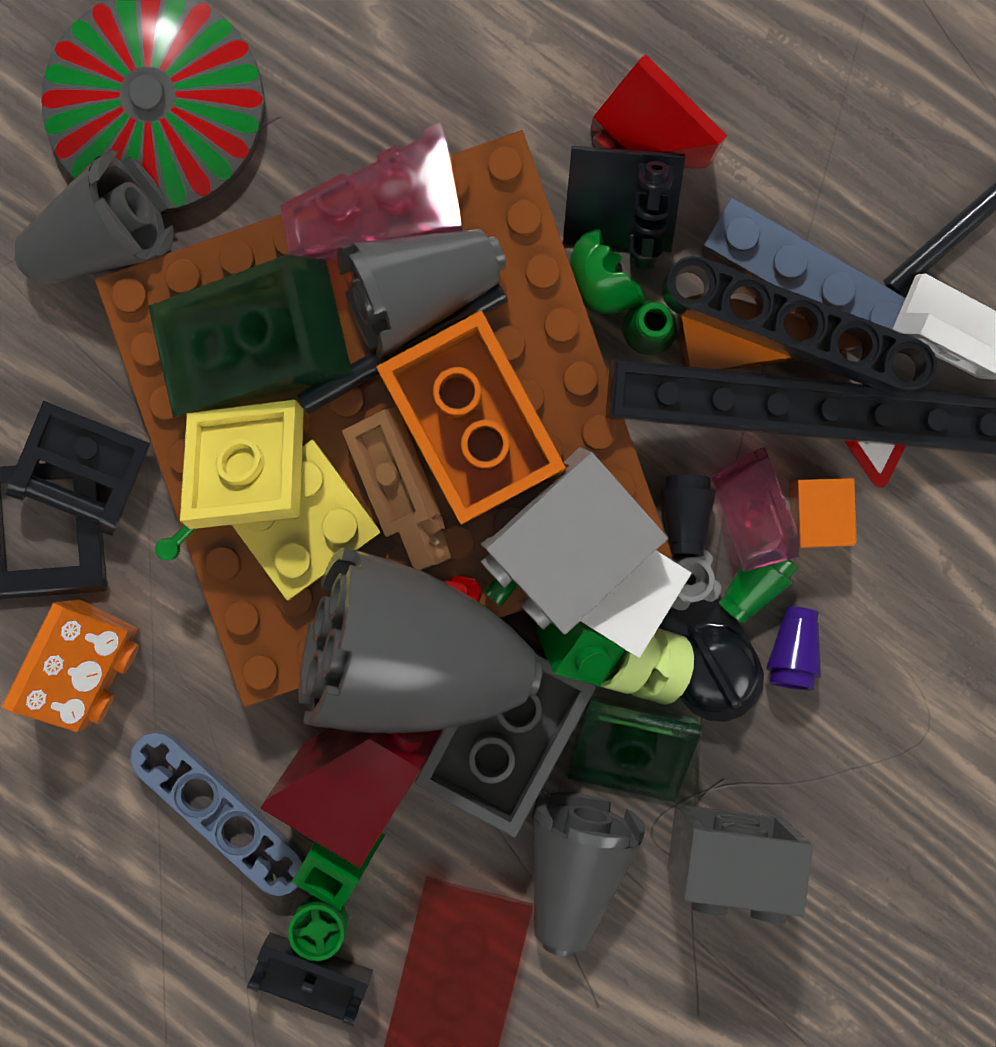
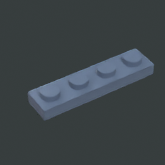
[702,198,906,356]

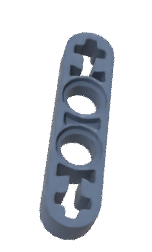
[130,730,305,896]

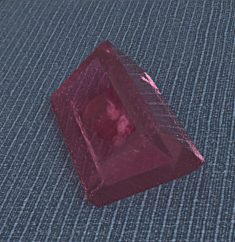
[712,447,799,572]

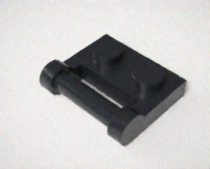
[6,401,150,536]

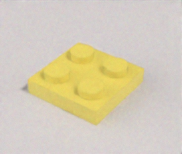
[180,400,304,529]
[232,439,382,601]

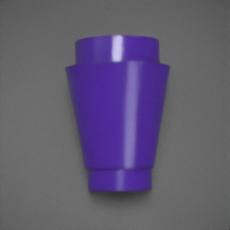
[766,607,821,691]

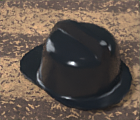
[658,599,764,722]

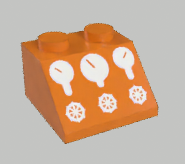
[1,599,139,732]

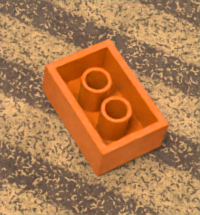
[376,310,566,525]

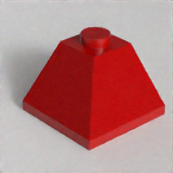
[590,54,727,168]

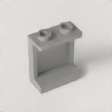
[478,447,668,635]

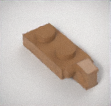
[342,407,451,571]

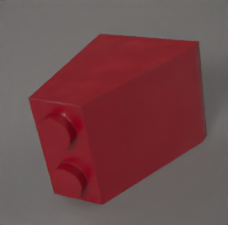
[260,728,442,868]

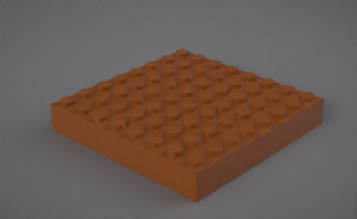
[95,130,673,708]

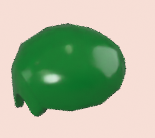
[569,229,644,314]

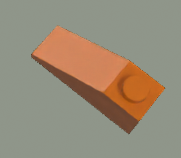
[674,293,858,371]

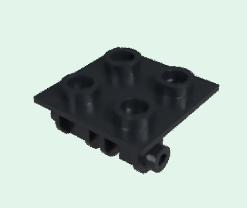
[562,145,685,269]

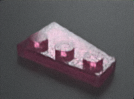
[281,122,463,267]

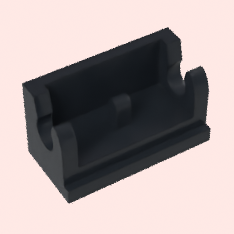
[247,932,373,1028]

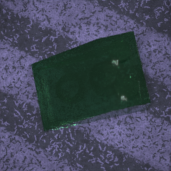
[148,254,352,417]

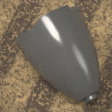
[299,548,542,733]

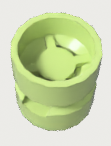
[601,628,694,705]

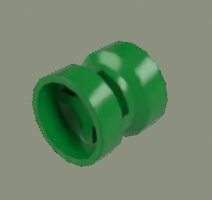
[288,896,349,961]

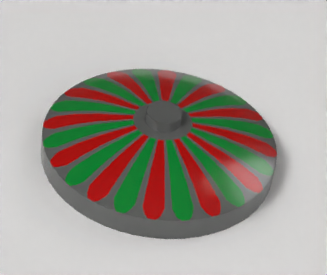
[41,0,265,214]

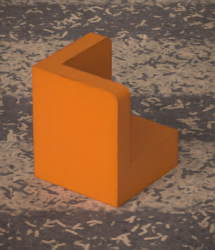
[789,478,857,548]

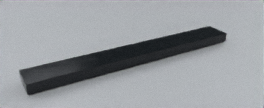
[605,359,996,455]

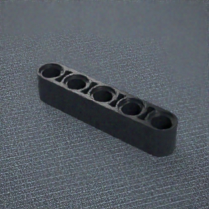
[662,256,937,396]

